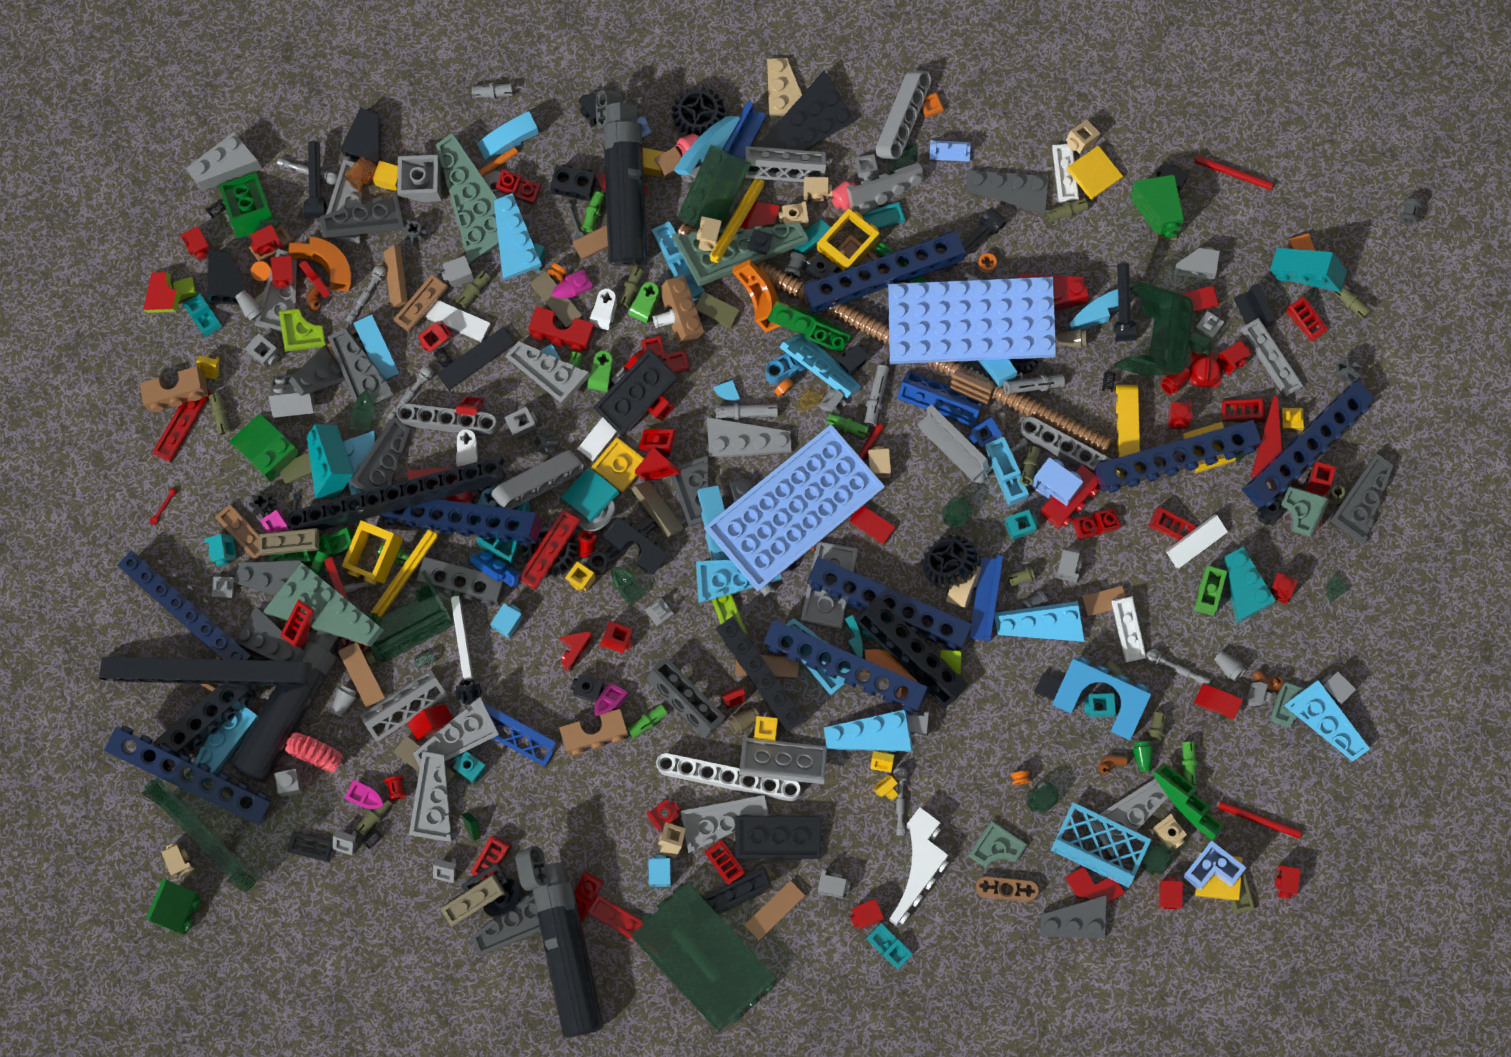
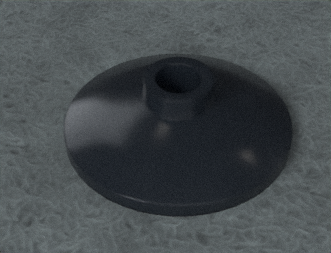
[483,879,521,918]

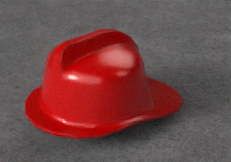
[1189,350,1223,388]

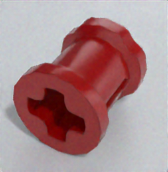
[577,530,597,558]
[384,775,407,801]

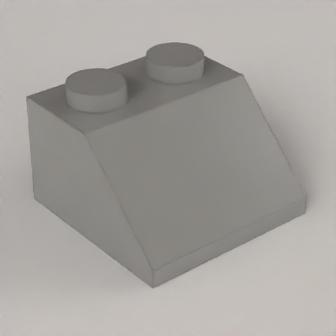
[397,155,442,202]

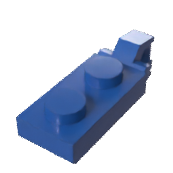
[470,551,520,587]

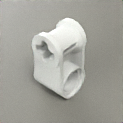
[590,289,617,331]
[456,429,478,467]

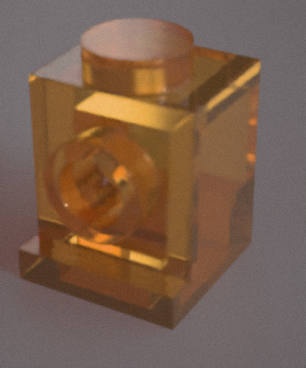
[345,157,376,193]

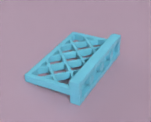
[1050,802,1151,888]

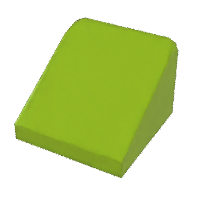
[173,277,198,301]
[940,650,961,675]

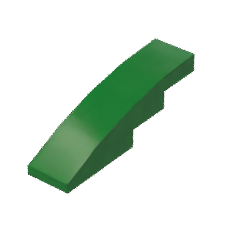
[269,528,353,566]
[1153,762,1225,841]

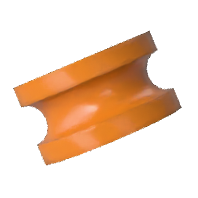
[978,253,997,273]
[547,263,568,282]
[1010,771,1031,785]

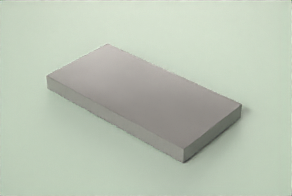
[801,541,858,630]
[739,737,827,784]

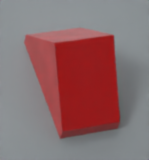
[635,447,681,481]
[408,704,453,741]

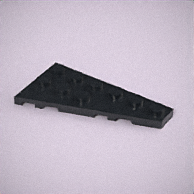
[742,70,855,181]

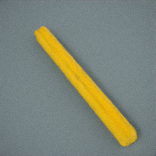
[710,179,764,263]
[368,530,438,624]

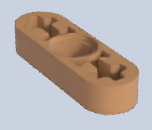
[976,877,1039,902]

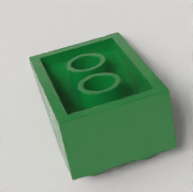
[218,172,275,239]
[229,413,300,483]
[146,878,201,935]

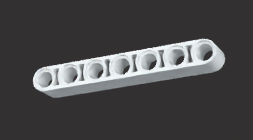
[656,753,800,801]

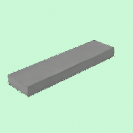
[1240,318,1303,397]

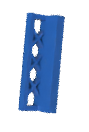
[712,101,767,180]
[897,370,983,427]
[969,555,1003,642]
[483,702,558,767]

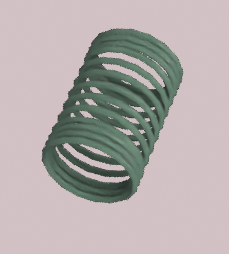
[413,651,435,669]

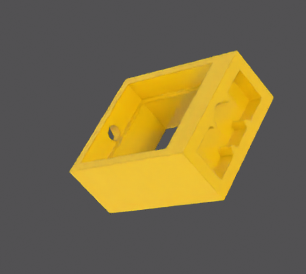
[817,208,880,271]
[342,521,404,585]

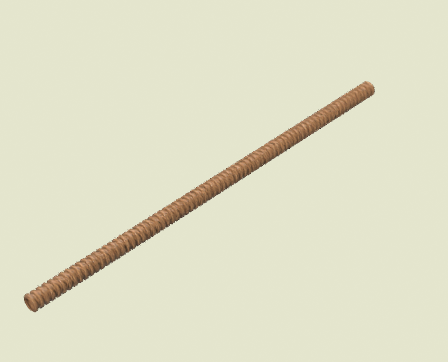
[678,222,1111,454]

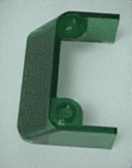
[1114,282,1193,375]
[366,570,453,662]

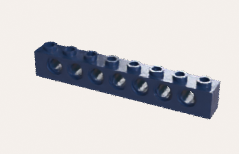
[804,231,966,314]
[1241,380,1375,508]
[1094,420,1262,493]
[379,495,542,545]
[117,550,254,660]
[807,557,972,651]
[763,620,930,713]
[104,725,272,825]

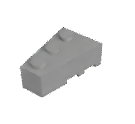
[186,132,262,191]

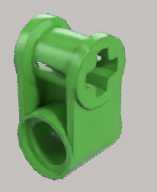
[629,282,660,324]
[587,351,613,392]

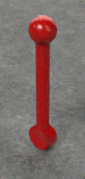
[149,488,177,525]

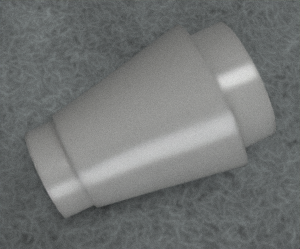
[235,290,264,321]
[1214,651,1246,681]
[331,684,357,717]

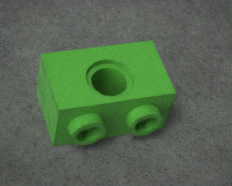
[1193,566,1227,616]

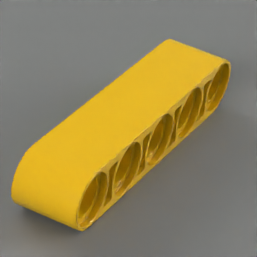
[1116,385,1140,478]

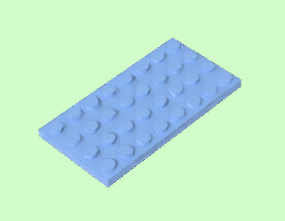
[888,277,1056,364]
[704,425,885,592]

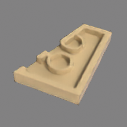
[767,58,802,117]

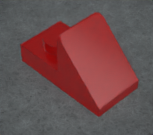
[639,429,676,457]
[559,632,593,672]

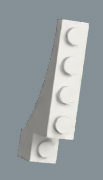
[889,807,949,926]

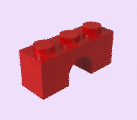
[528,306,595,352]
[1305,461,1336,531]
[1040,464,1101,530]

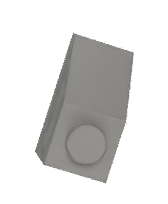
[1174,247,1220,280]

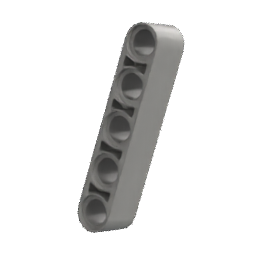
[876,71,931,159]
[396,404,498,436]
[1020,417,1111,475]
[492,450,584,509]

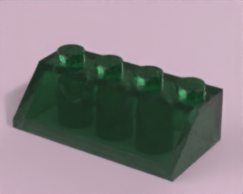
[677,145,752,229]

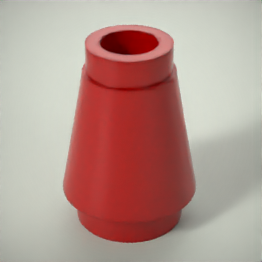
[1160,366,1191,395]

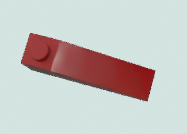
[1250,396,1284,483]

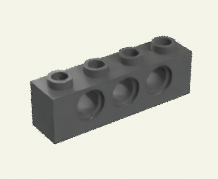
[417,557,505,607]
[646,657,725,739]

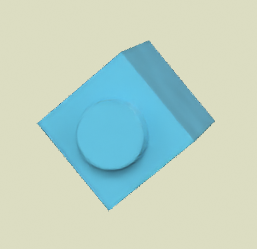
[490,604,523,639]
[649,855,672,887]

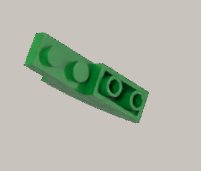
[768,301,851,353]

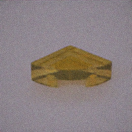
[797,390,822,411]

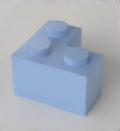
[1032,457,1083,506]
[1184,840,1246,891]

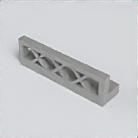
[743,146,826,182]
[917,404,989,482]
[360,669,448,742]

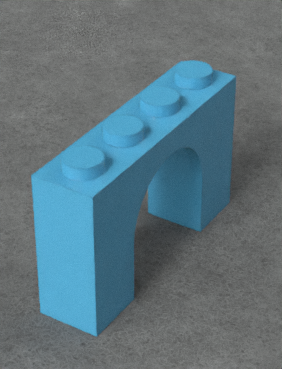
[1052,656,1152,740]

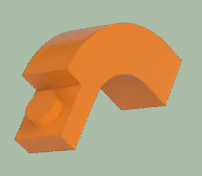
[288,237,351,291]
[733,259,780,333]
[865,649,917,712]

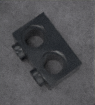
[550,164,596,202]

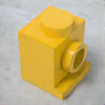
[565,562,596,592]

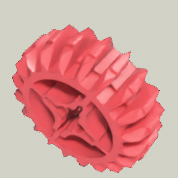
[285,733,343,772]

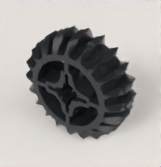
[672,86,726,136]
[522,522,578,578]
[922,534,979,589]

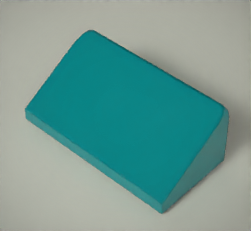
[794,219,831,256]

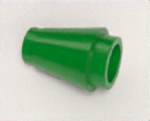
[1132,741,1153,772]

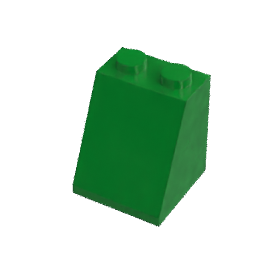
[1130,175,1184,239]

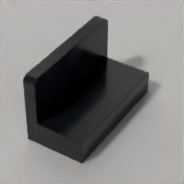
[1234,284,1275,328]

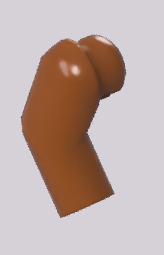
[306,286,321,311]
[1252,670,1284,691]
[1098,754,1127,775]

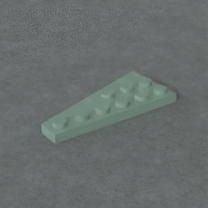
[436,133,499,265]
[672,223,809,286]
[263,563,384,647]

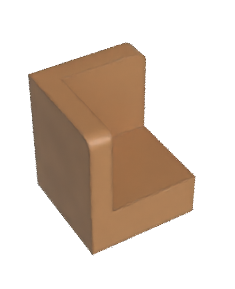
[655,147,682,181]

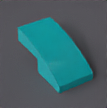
[183,293,222,338]
[845,615,863,658]
[865,923,913,970]

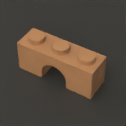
[659,276,704,345]
[140,366,208,412]
[559,709,628,756]

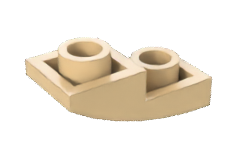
[946,566,982,608]

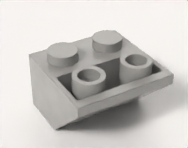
[268,374,315,418]

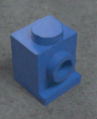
[968,416,1002,448]

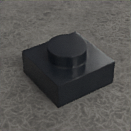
[747,229,773,255]

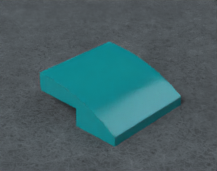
[561,468,619,522]

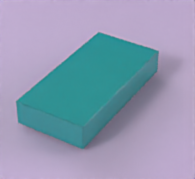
[862,202,905,230]

